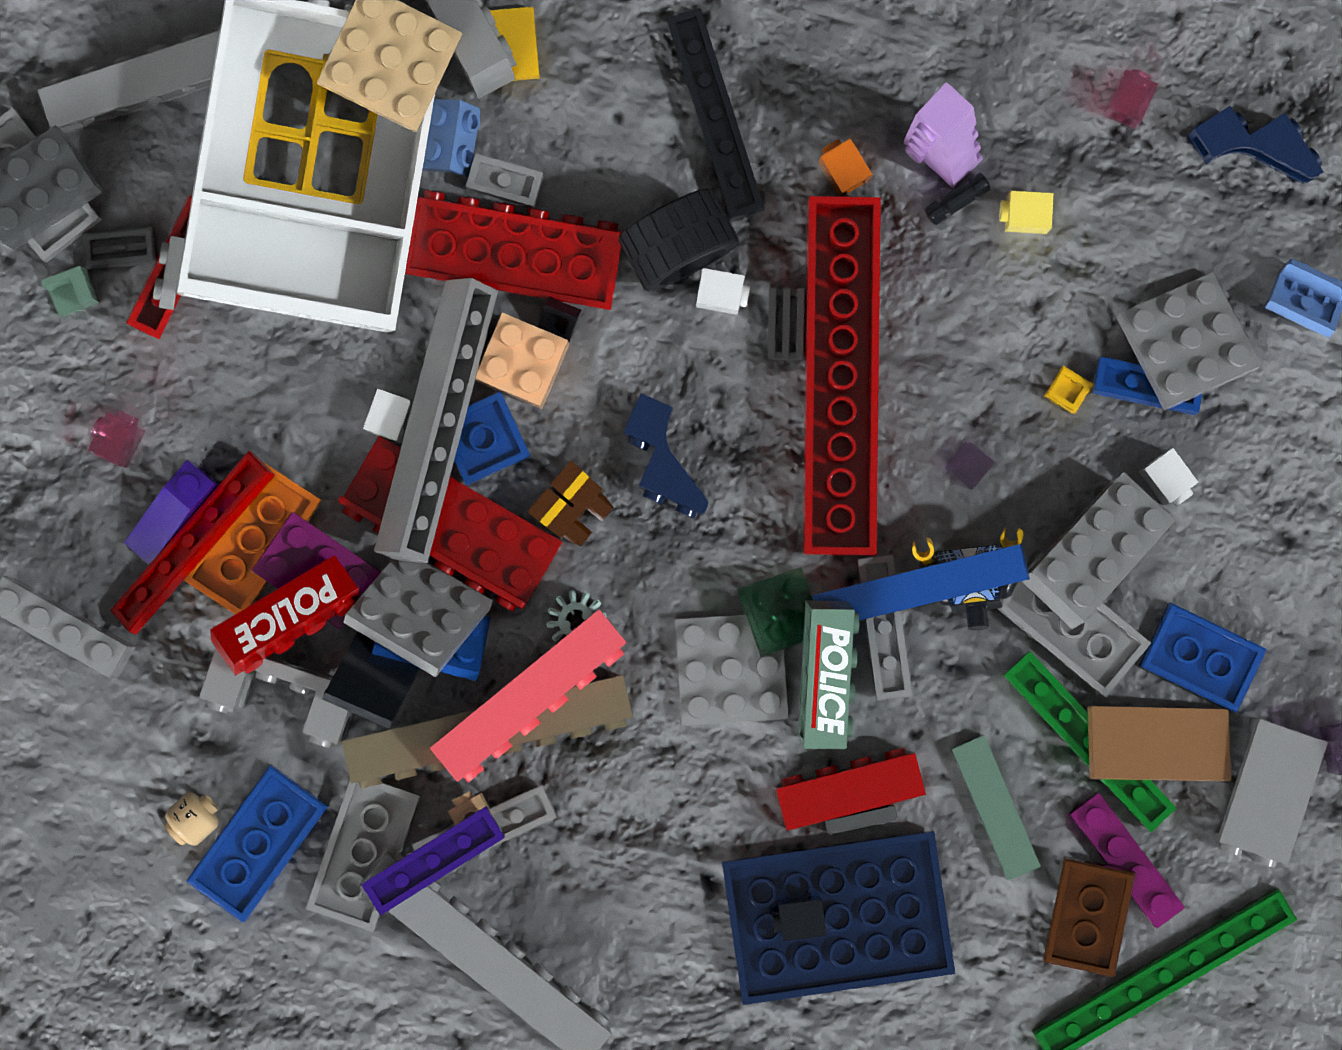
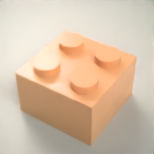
[475,313,569,409]

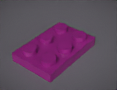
[251,511,381,631]

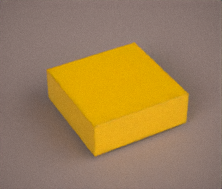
[1043,365,1093,415]

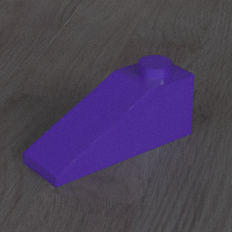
[124,460,219,564]

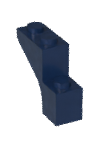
[1187,106,1324,184]
[623,393,708,519]

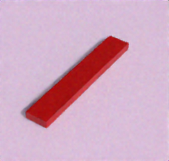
[110,451,275,635]

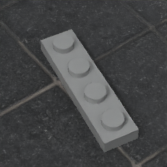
[857,555,913,701]
[412,784,557,851]

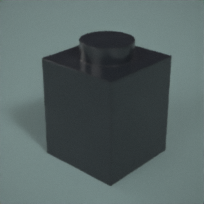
[772,896,827,941]

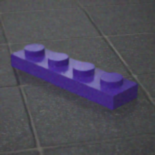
[361,806,506,916]

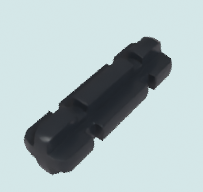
[925,173,990,225]

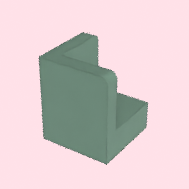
[41,266,100,317]

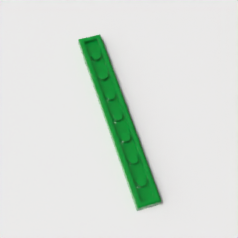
[1032,888,1297,1050]

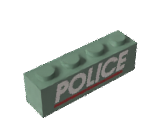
[798,600,859,749]

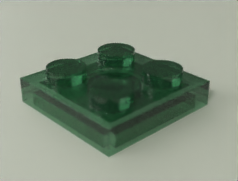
[737,567,813,657]

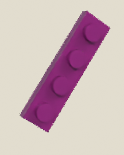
[1069,792,1185,929]

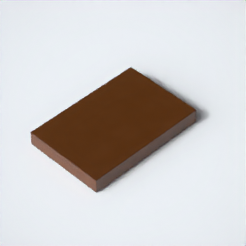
[1043,856,1136,977]

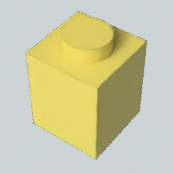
[999,191,1054,234]

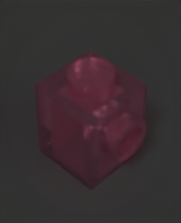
[88,410,146,468]

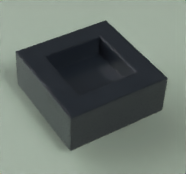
[537,296,582,342]

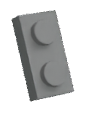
[466,153,544,208]
[153,236,185,310]

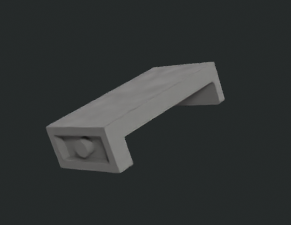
[1213,718,1328,868]

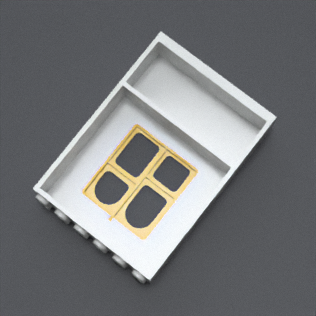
[176,0,435,333]

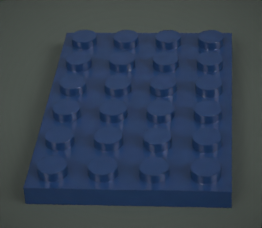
[722,830,955,1005]

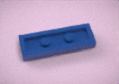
[1092,357,1202,416]

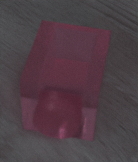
[1103,69,1158,129]

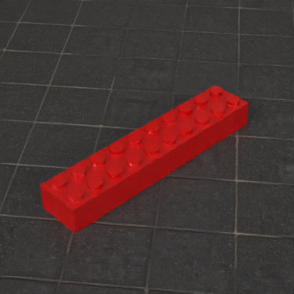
[802,196,881,556]

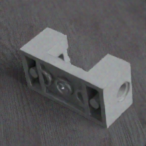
[199,649,355,748]

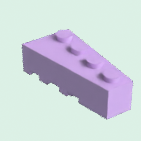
[903,82,983,189]

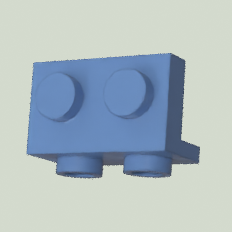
[422,99,480,177]
[1265,259,1342,338]

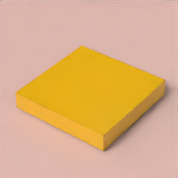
[489,7,540,81]

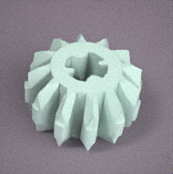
[546,590,607,641]

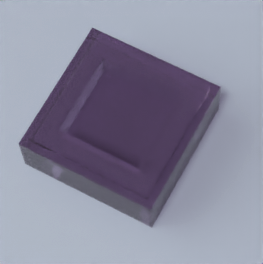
[945,440,995,490]

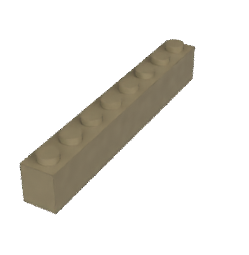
[341,675,633,789]

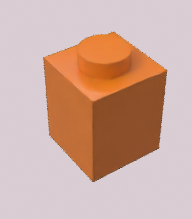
[818,138,873,197]

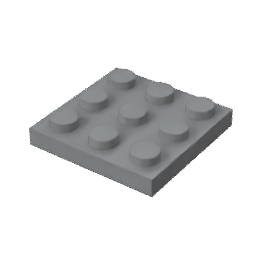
[1116,272,1261,411]
[344,559,493,677]
[675,612,788,726]

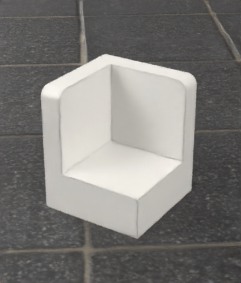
[363,389,411,443]

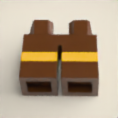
[527,460,614,547]

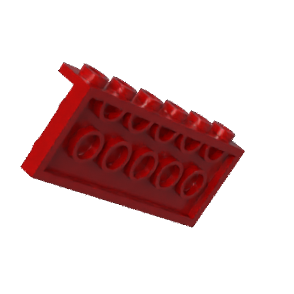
[405,189,623,310]
[337,436,563,612]

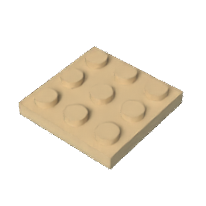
[316,0,463,133]

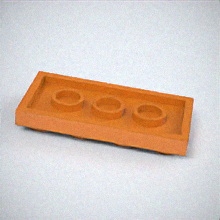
[184,461,322,614]

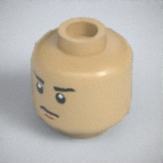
[164,792,219,846]

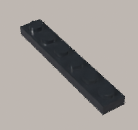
[667,8,764,221]

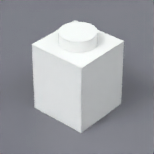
[696,268,750,315]
[1138,448,1198,506]

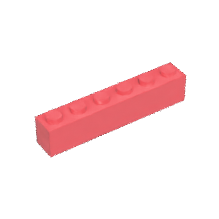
[430,609,627,783]

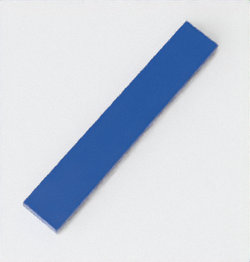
[813,544,1030,621]

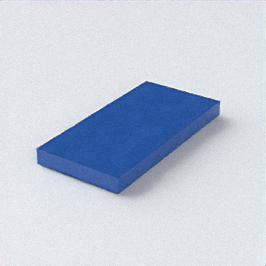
[186,765,329,923]

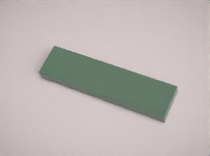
[950,735,1041,881]

